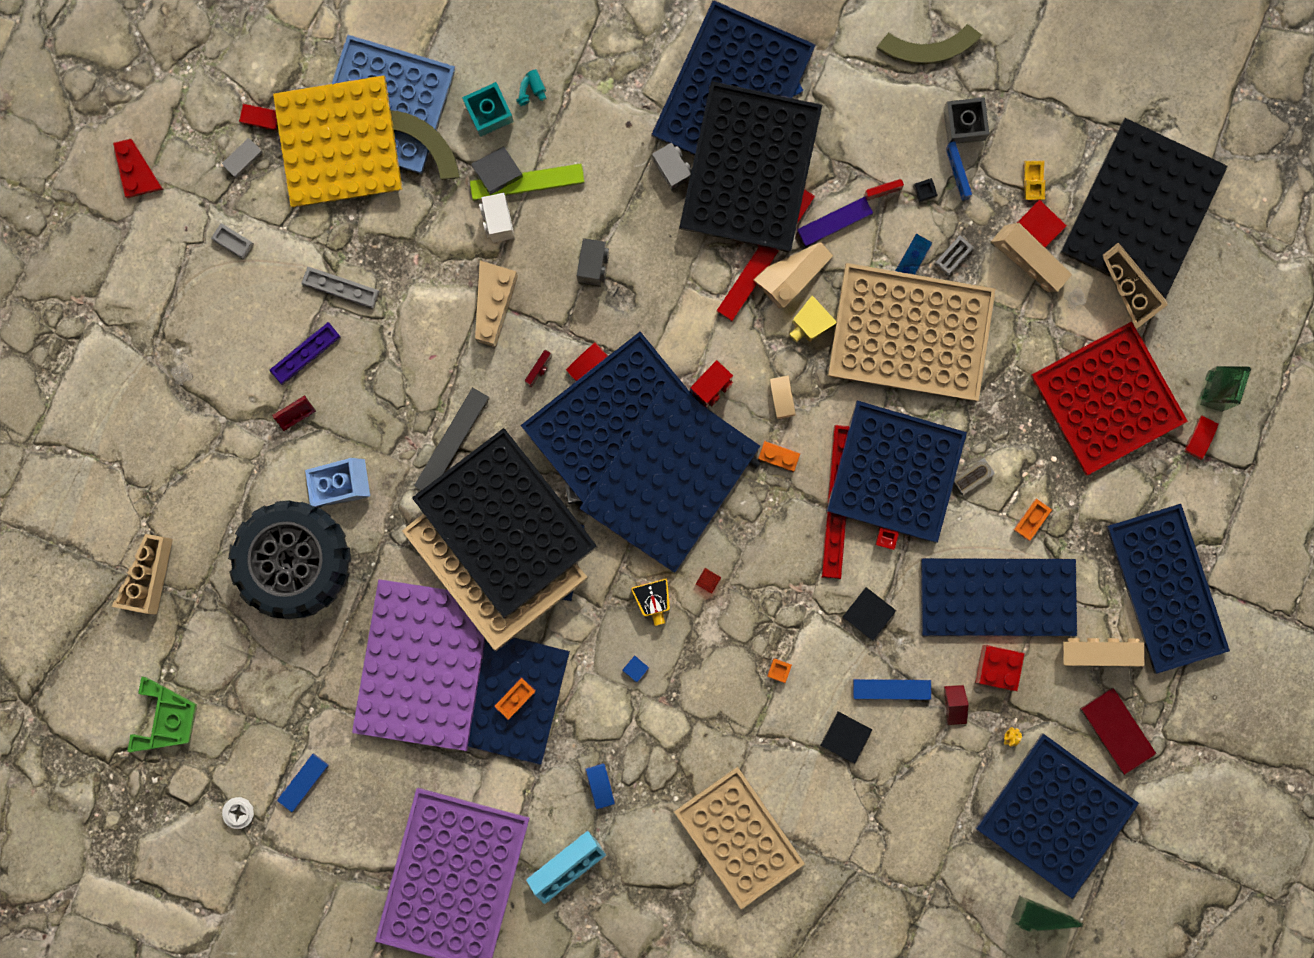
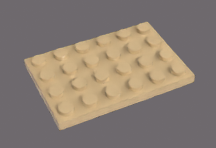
[674,766,805,909]

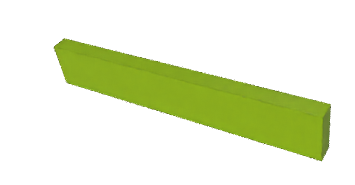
[470,163,585,201]

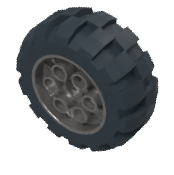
[228,500,351,619]

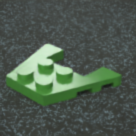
[127,676,197,752]

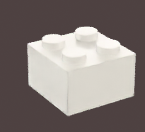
[479,193,515,243]

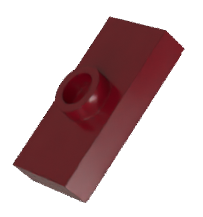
[525,349,552,388]
[272,395,316,431]

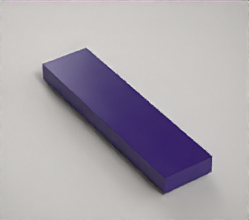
[797,196,873,247]
[270,322,341,385]

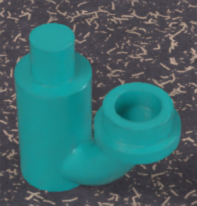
[516,69,547,106]

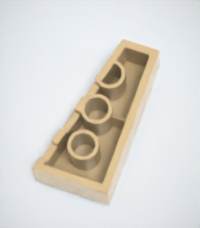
[991,223,1072,292]
[1103,243,1168,329]
[475,261,518,347]
[111,534,173,614]
[1063,638,1144,666]

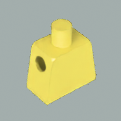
[789,296,837,343]

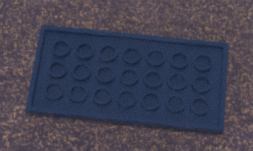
[1106,503,1230,674]
[921,558,1077,636]

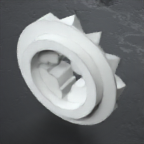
[222,797,254,829]

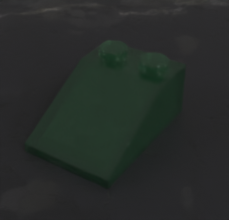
[1200,366,1251,412]
[1011,895,1083,932]

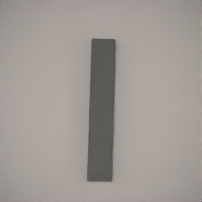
[414,387,489,490]

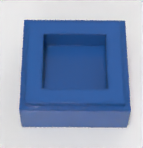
[623,655,649,682]

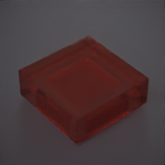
[695,568,721,594]

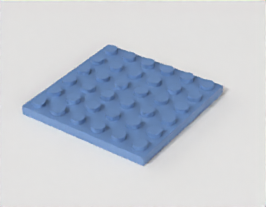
[332,35,456,174]

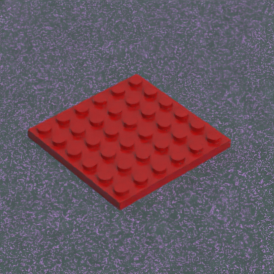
[1030,321,1188,476]

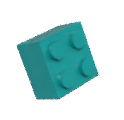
[462,82,514,137]

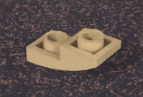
[770,375,796,419]

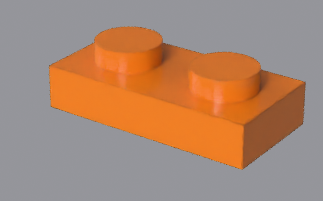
[758,441,800,472]
[1013,499,1052,541]
[495,678,536,720]

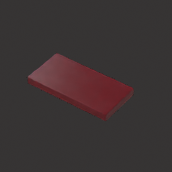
[1080,688,1157,775]

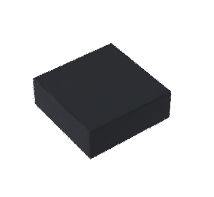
[913,178,938,203]

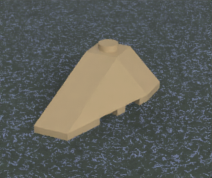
[754,242,833,308]

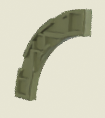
[876,24,982,64]
[391,110,460,180]

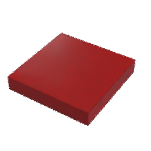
[1017,200,1067,247]

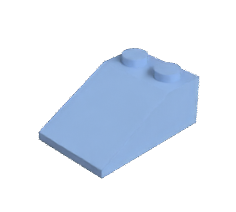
[305,458,370,507]

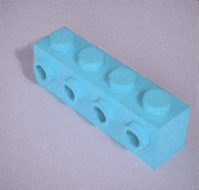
[526,831,606,904]

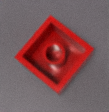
[690,360,734,408]
[975,645,1025,691]

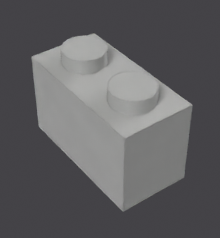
[652,143,692,190]

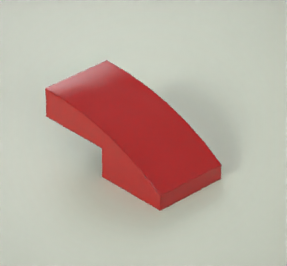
[566,342,608,381]
[1184,415,1219,460]
[875,527,899,550]

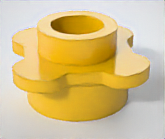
[1004,727,1022,747]

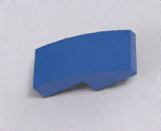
[585,763,615,809]

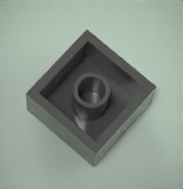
[944,97,990,144]
[576,238,610,287]

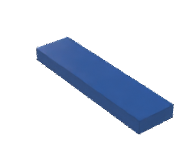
[853,679,931,700]

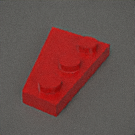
[113,139,164,198]

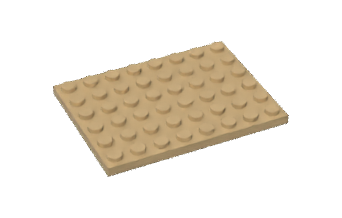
[827,263,996,402]
[402,514,588,651]

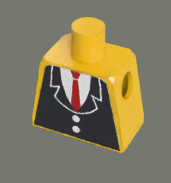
[631,579,670,626]

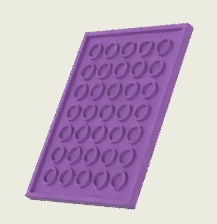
[352,579,485,751]
[375,787,530,958]

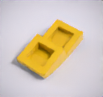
[1024,160,1045,200]

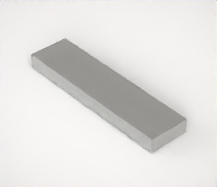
[301,266,380,309]

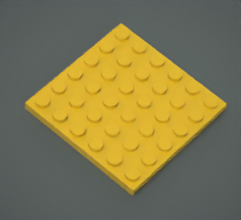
[273,76,403,207]

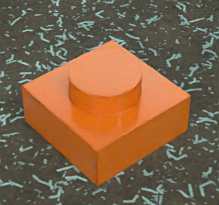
[767,658,792,683]

